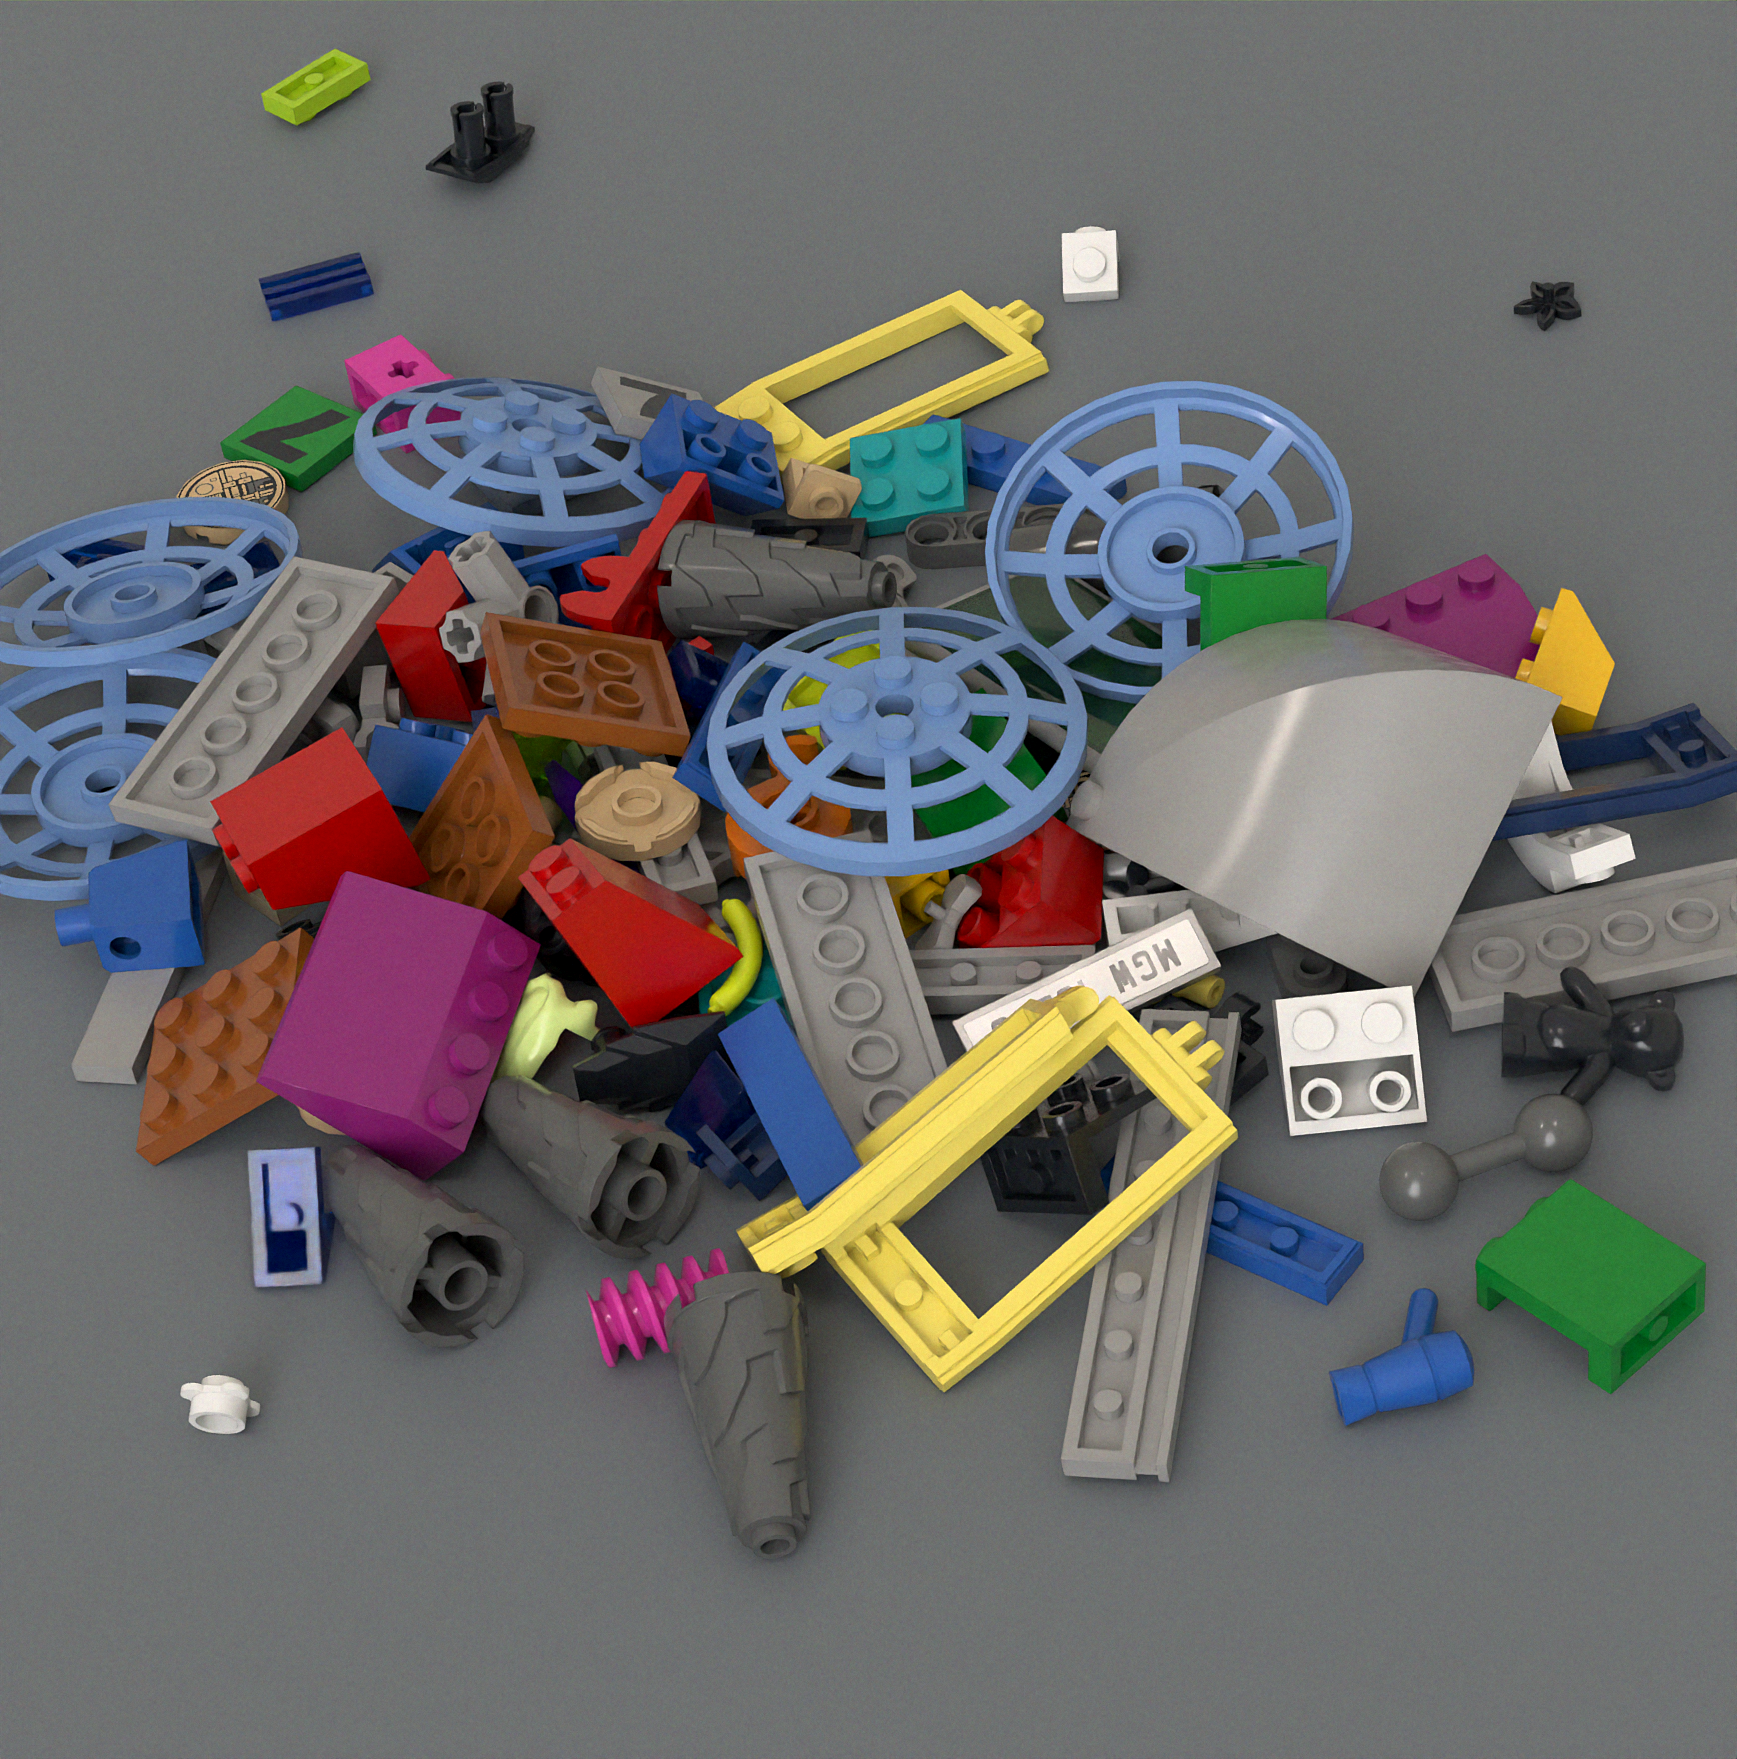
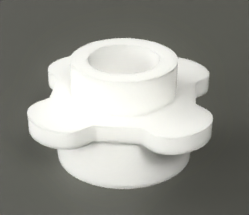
[180,1375,260,1434]

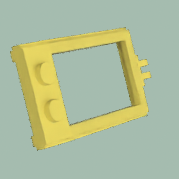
[714,290,1049,484]
[735,985,1099,1279]
[820,995,1238,1393]

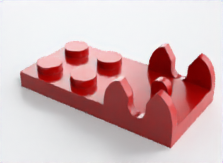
[560,471,716,654]

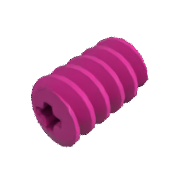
[585,1248,729,1368]

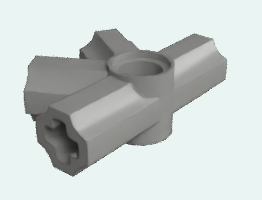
[439,531,559,707]

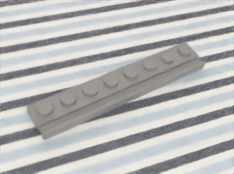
[1061,1009,1242,1482]

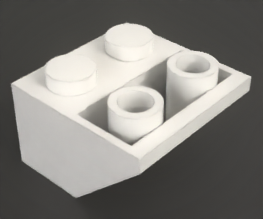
[1272,985,1427,1136]

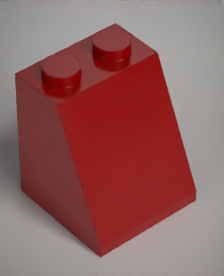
[210,727,431,910]
[518,838,744,1028]

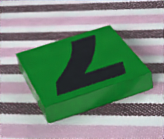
[220,385,377,492]

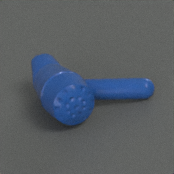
[1329,1288,1474,1426]

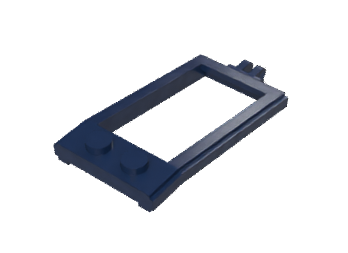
[1492,703,1737,841]

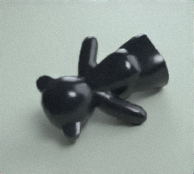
[1501,966,1684,1107]

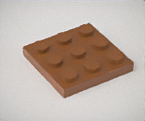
[480,612,691,757]
[409,714,555,920]
[136,928,314,1166]

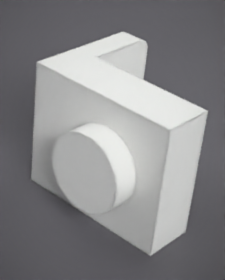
[1062,226,1120,302]

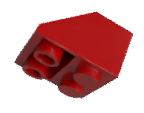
[375,550,487,722]
[957,816,1104,949]

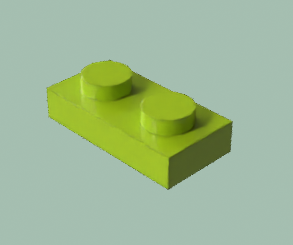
[261,48,371,126]

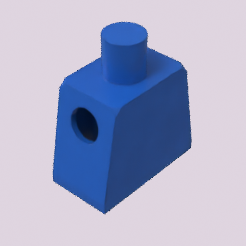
[55,839,205,973]

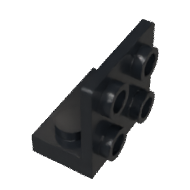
[980,1073,1157,1215]

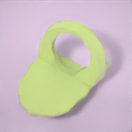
[489,973,601,1084]

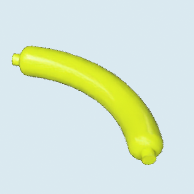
[707,899,763,1016]

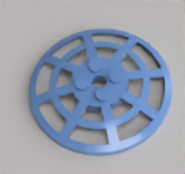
[353,377,673,547]
[985,381,1354,704]
[0,497,303,668]
[707,607,1088,876]
[0,647,221,901]

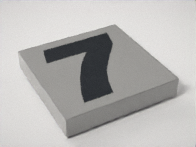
[591,366,703,440]

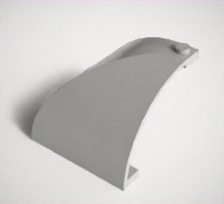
[1066,619,1563,998]

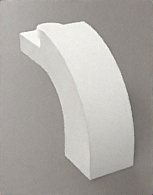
[1507,721,1636,894]

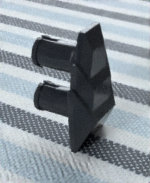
[426,82,535,183]
[572,1011,739,1112]

